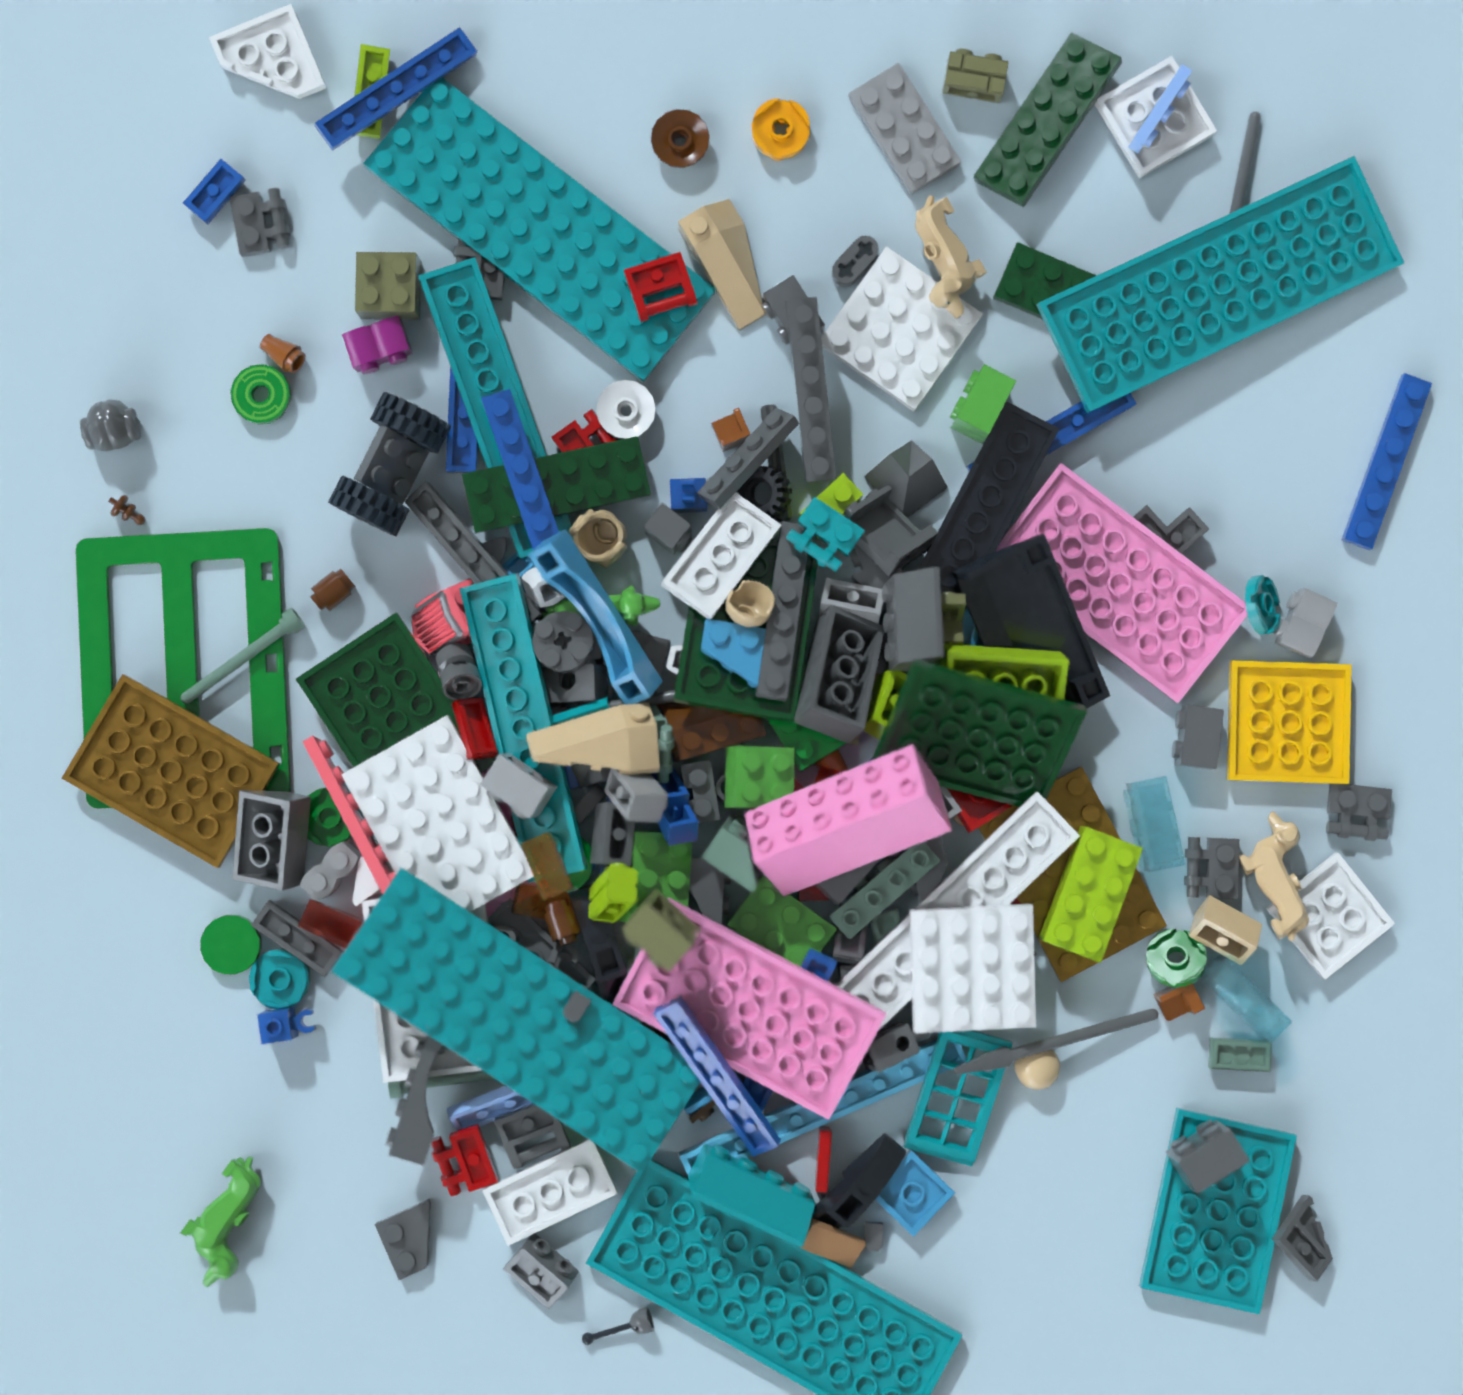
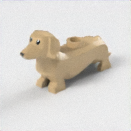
[915,195,987,319]
[1239,811,1309,941]

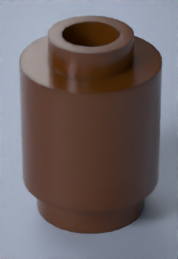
[310,568,356,611]
[544,899,582,946]

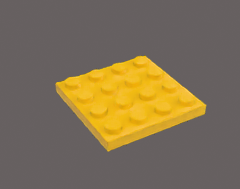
[1227,660,1352,784]

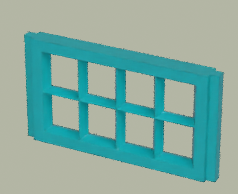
[903,1030,1013,1167]

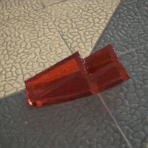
[297,899,364,949]

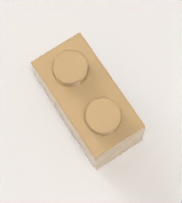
[1189,895,1262,966]

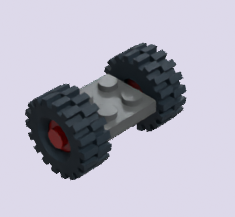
[328,392,451,537]

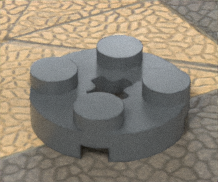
[532,611,594,673]

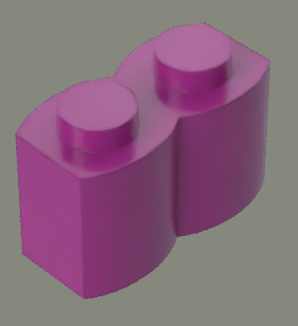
[342,316,413,374]

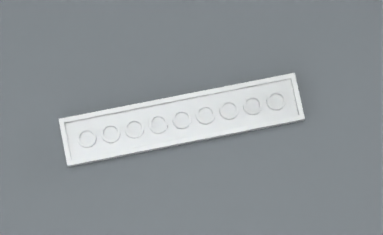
[835,792,1080,1030]

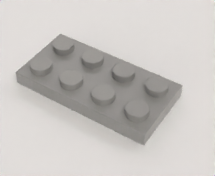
[848,63,961,195]

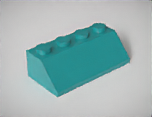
[688,1144,815,1248]

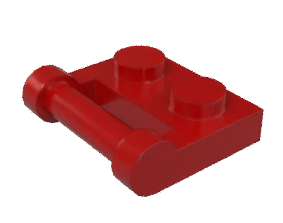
[624,252,697,322]

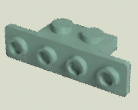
[830,842,940,939]

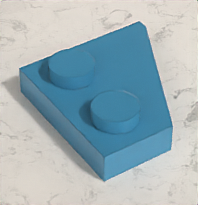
[700,619,766,688]

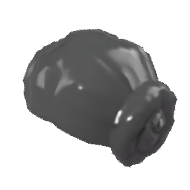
[80,400,141,451]

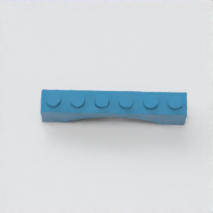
[528,529,663,705]

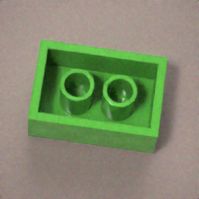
[618,831,692,923]
[728,874,837,967]

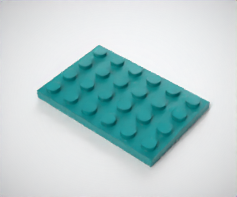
[1139,1107,1297,1315]

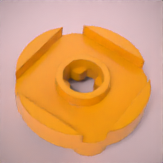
[751,98,810,161]

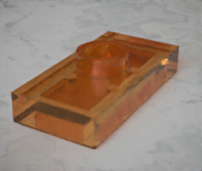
[520,832,573,901]
[511,883,571,919]

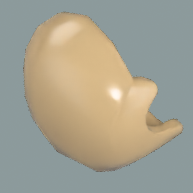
[725,580,775,628]
[1014,1050,1060,1090]

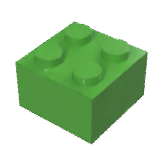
[949,364,1016,444]
[725,746,795,808]

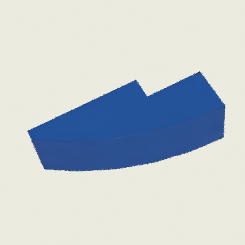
[650,767,699,846]

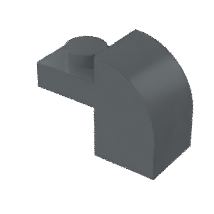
[849,544,904,589]

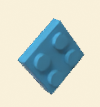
[875,1150,955,1237]

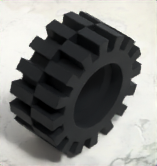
[736,466,793,519]

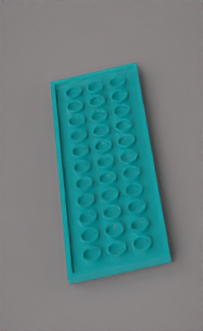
[363,78,716,383]
[1036,155,1404,413]
[331,867,700,1174]
[586,1159,963,1395]

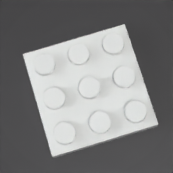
[1095,56,1217,178]
[1266,852,1395,980]

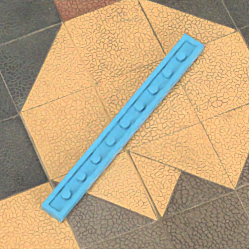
[679,1039,967,1175]

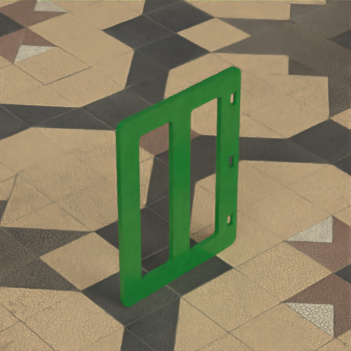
[76,528,291,809]

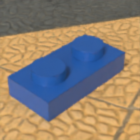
[183,159,246,225]

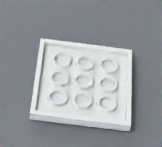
[821,246,983,412]
[909,904,1036,1033]

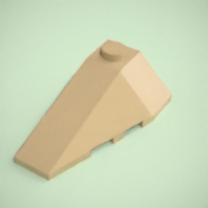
[678,199,765,330]
[526,702,660,775]

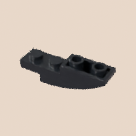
[567,884,628,1006]
[812,1132,906,1229]

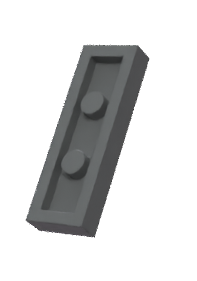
[251,900,344,977]

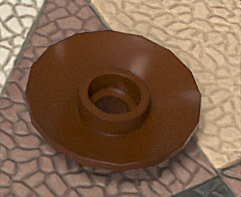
[651,109,710,168]

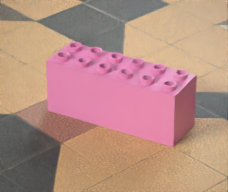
[744,745,952,896]

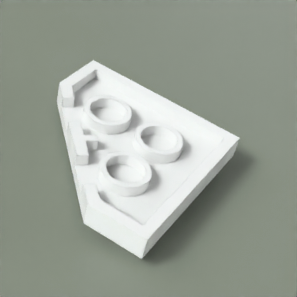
[209,4,326,99]

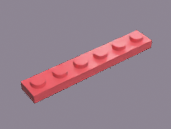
[302,736,396,894]

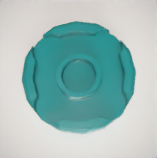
[1245,575,1281,635]
[249,948,311,1009]

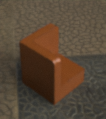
[711,407,750,452]
[1153,983,1205,1021]

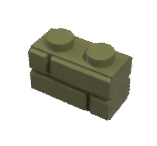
[942,48,1009,103]

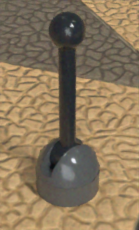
[582,1307,654,1345]

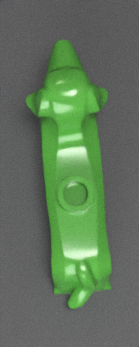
[539,586,661,626]
[180,1156,261,1288]

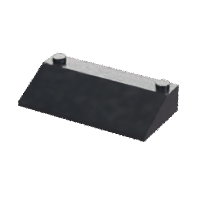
[952,533,1111,709]

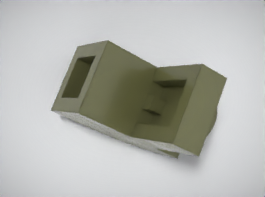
[941,592,966,645]

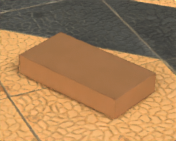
[799,1218,866,1268]

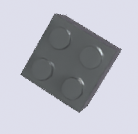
[1166,1120,1250,1194]

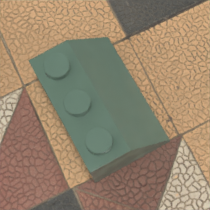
[702,814,763,893]

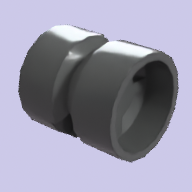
[435,643,482,700]

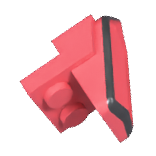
[411,578,474,656]

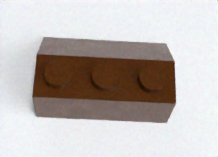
[658,702,766,762]

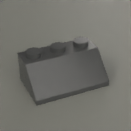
[882,567,944,672]
[232,790,311,891]

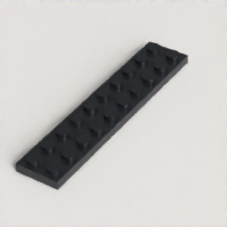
[876,401,1059,675]

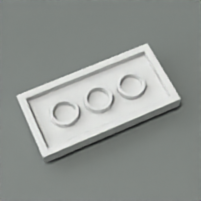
[661,493,781,619]
[482,1139,618,1246]

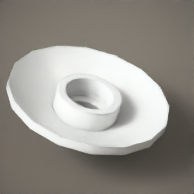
[596,380,656,439]

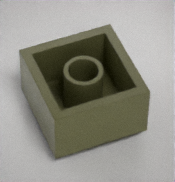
[355,252,421,320]
[621,889,702,972]

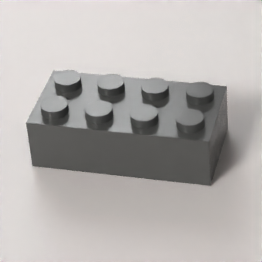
[794,605,884,744]

